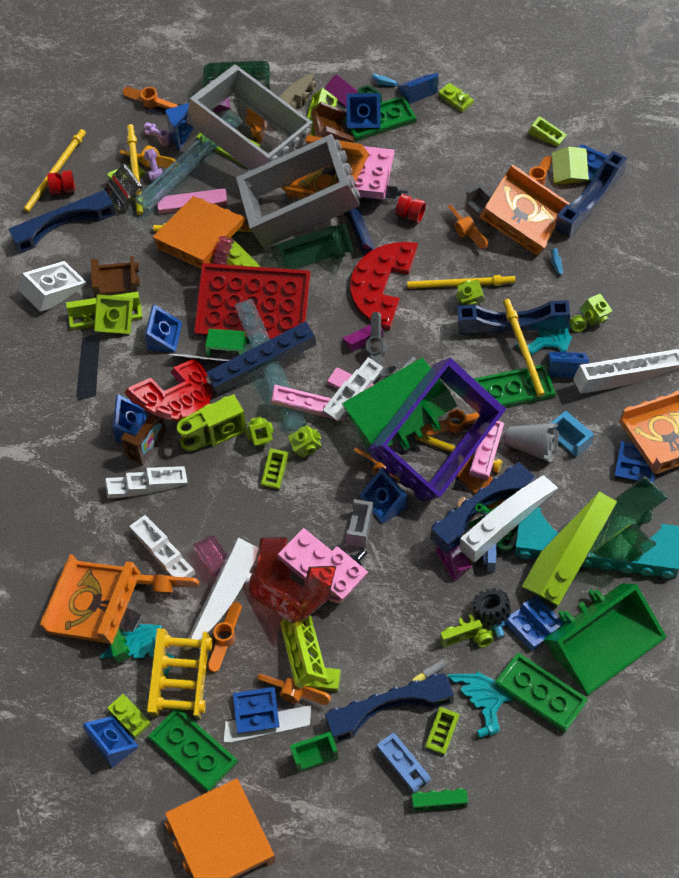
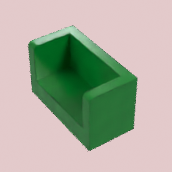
[205,329,247,357]
[290,731,338,774]

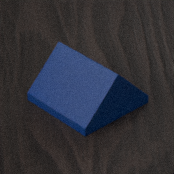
[397,73,439,104]
[346,93,381,128]
[165,103,194,151]
[145,305,182,353]
[548,352,589,378]
[112,394,146,442]
[359,467,407,523]
[83,716,138,768]

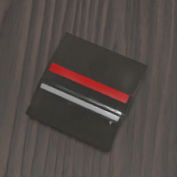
[104,164,143,214]

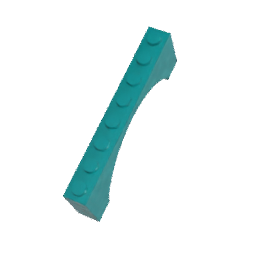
[515,507,679,579]

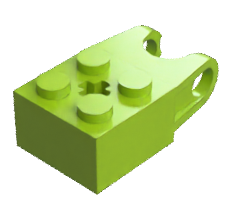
[177,394,247,451]

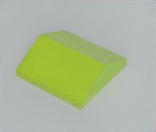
[552,147,589,185]
[94,294,133,334]

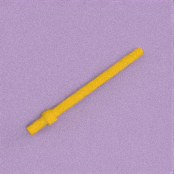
[126,124,143,215]
[407,275,515,289]
[503,299,545,397]

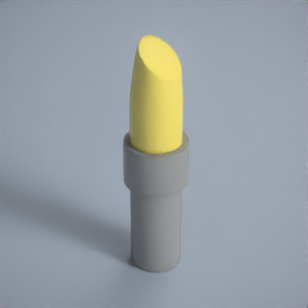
[412,659,446,681]

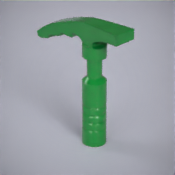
[469,503,499,528]

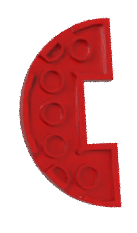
[351,242,418,330]
[124,358,212,421]

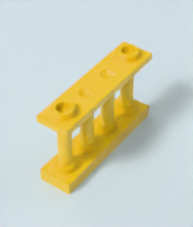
[147,628,212,719]

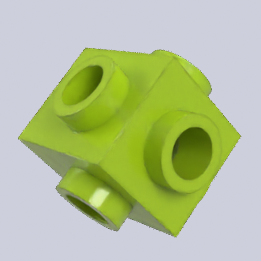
[456,279,485,306]
[579,294,612,326]
[245,417,274,446]
[288,425,322,458]

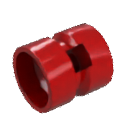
[47,170,75,195]
[395,194,426,223]

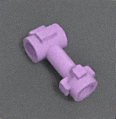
[143,122,171,146]
[144,149,164,182]

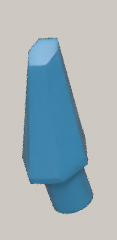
[372,73,399,86]
[550,248,563,274]
[490,621,505,639]

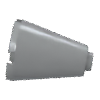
[503,423,559,462]

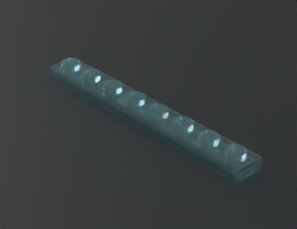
[136,111,242,211]
[235,299,306,432]

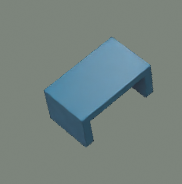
[551,411,594,457]

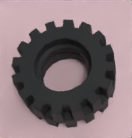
[473,588,511,626]

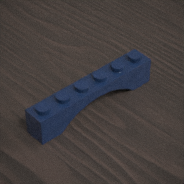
[555,150,627,237]
[8,190,116,254]
[458,300,570,334]
[206,321,317,396]
[430,462,536,554]
[325,673,454,744]

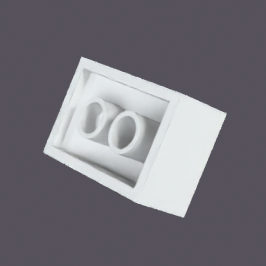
[18,261,86,312]

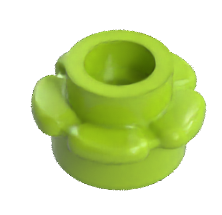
[570,315,587,332]
[474,629,494,648]

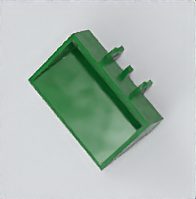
[342,357,458,455]
[544,583,667,696]

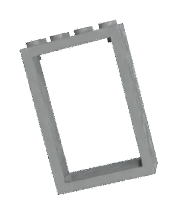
[186,65,313,171]
[236,134,361,248]

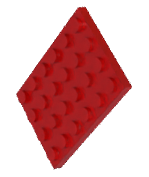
[194,263,311,340]

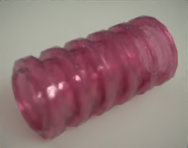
[211,236,235,265]

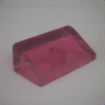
[193,536,227,576]

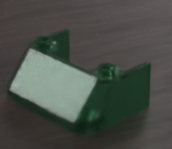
[203,60,271,91]
[270,223,354,269]
[591,476,668,562]

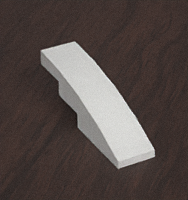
[323,357,384,422]
[105,466,188,499]
[129,515,196,578]

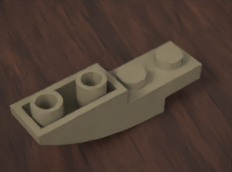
[279,73,317,110]

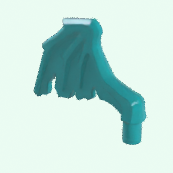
[516,329,572,356]
[100,624,175,677]
[447,671,513,738]

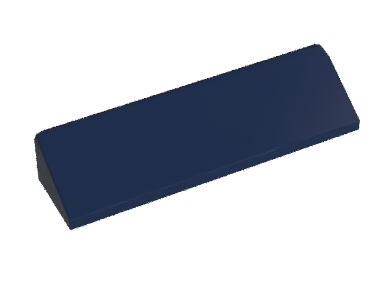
[347,207,375,256]

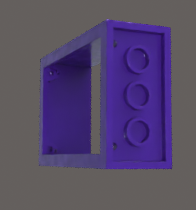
[368,357,506,501]

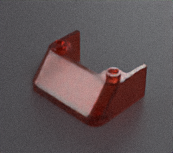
[249,537,336,623]

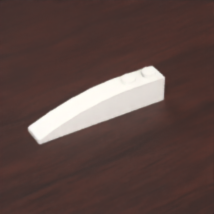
[573,349,679,394]
[460,475,558,562]
[183,538,260,651]

